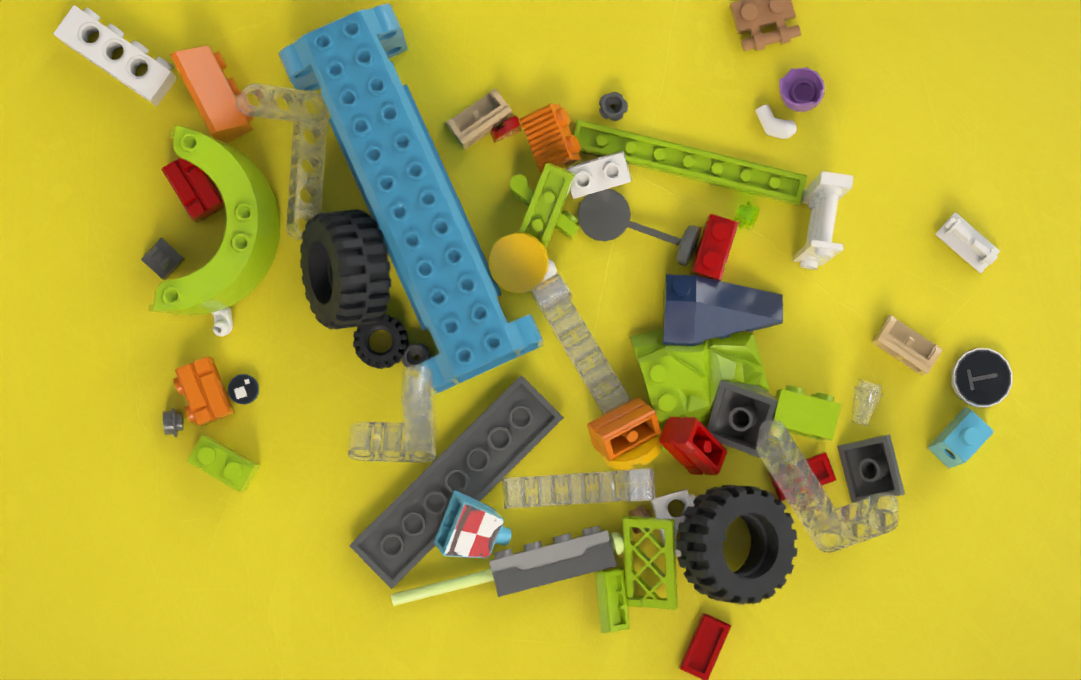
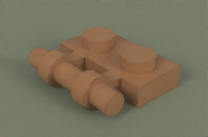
[730,0,801,51]

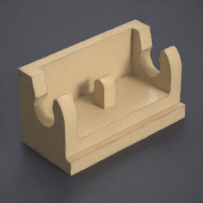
[445,88,513,150]
[872,315,943,375]

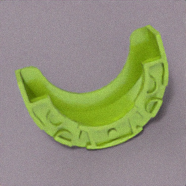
[148,125,280,316]

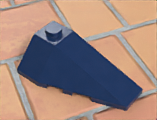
[663,274,783,346]

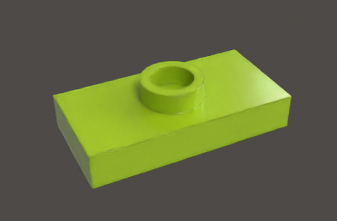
[595,568,629,633]

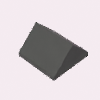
[707,380,778,458]
[837,434,905,505]

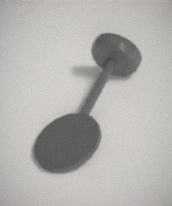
[577,189,701,266]

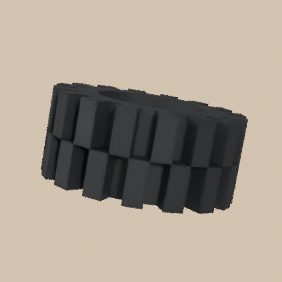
[353,314,409,369]

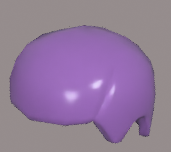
[779,67,825,112]

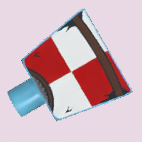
[433,491,511,558]

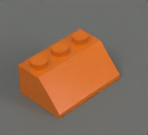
[170,45,254,143]

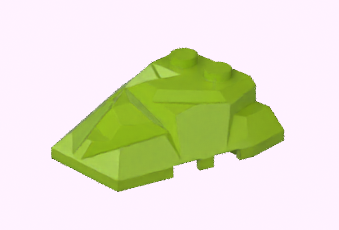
[630,329,770,452]

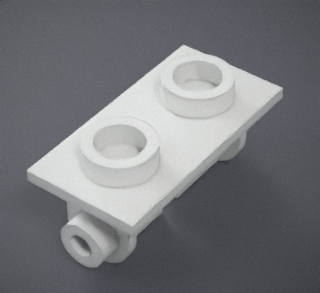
[935,212,1000,273]

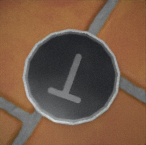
[951,348,1013,408]

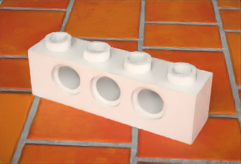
[53,5,177,106]

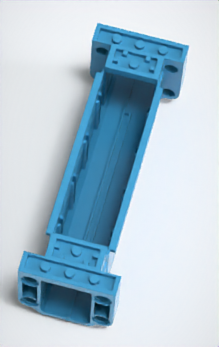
[278,4,543,395]

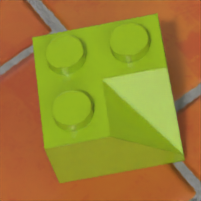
[771,385,841,441]

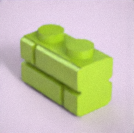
[187,435,260,492]

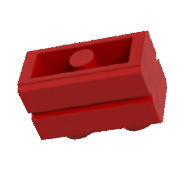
[161,157,225,223]
[690,214,739,281]
[659,417,727,475]

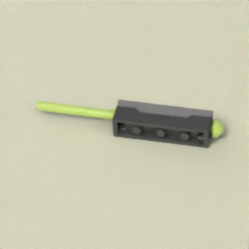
[391,526,624,606]

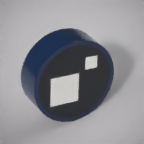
[228,374,260,405]

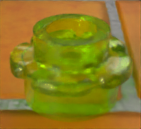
[735,201,760,230]

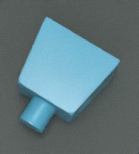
[927,407,994,468]

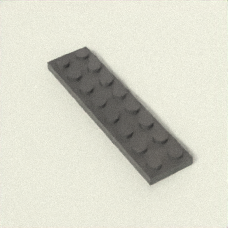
[349,375,564,589]

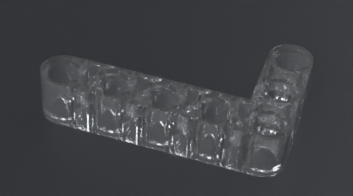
[236,84,328,240]
[532,273,631,415]
[348,366,437,462]
[756,420,899,553]
[502,468,656,509]

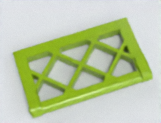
[622,516,678,610]

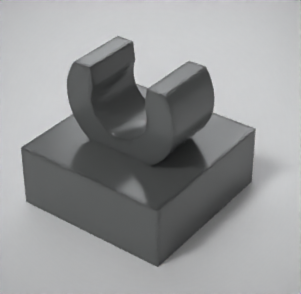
[141,238,185,281]

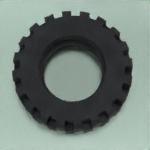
[300,209,391,330]
[676,485,798,605]

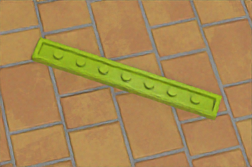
[573,120,807,206]

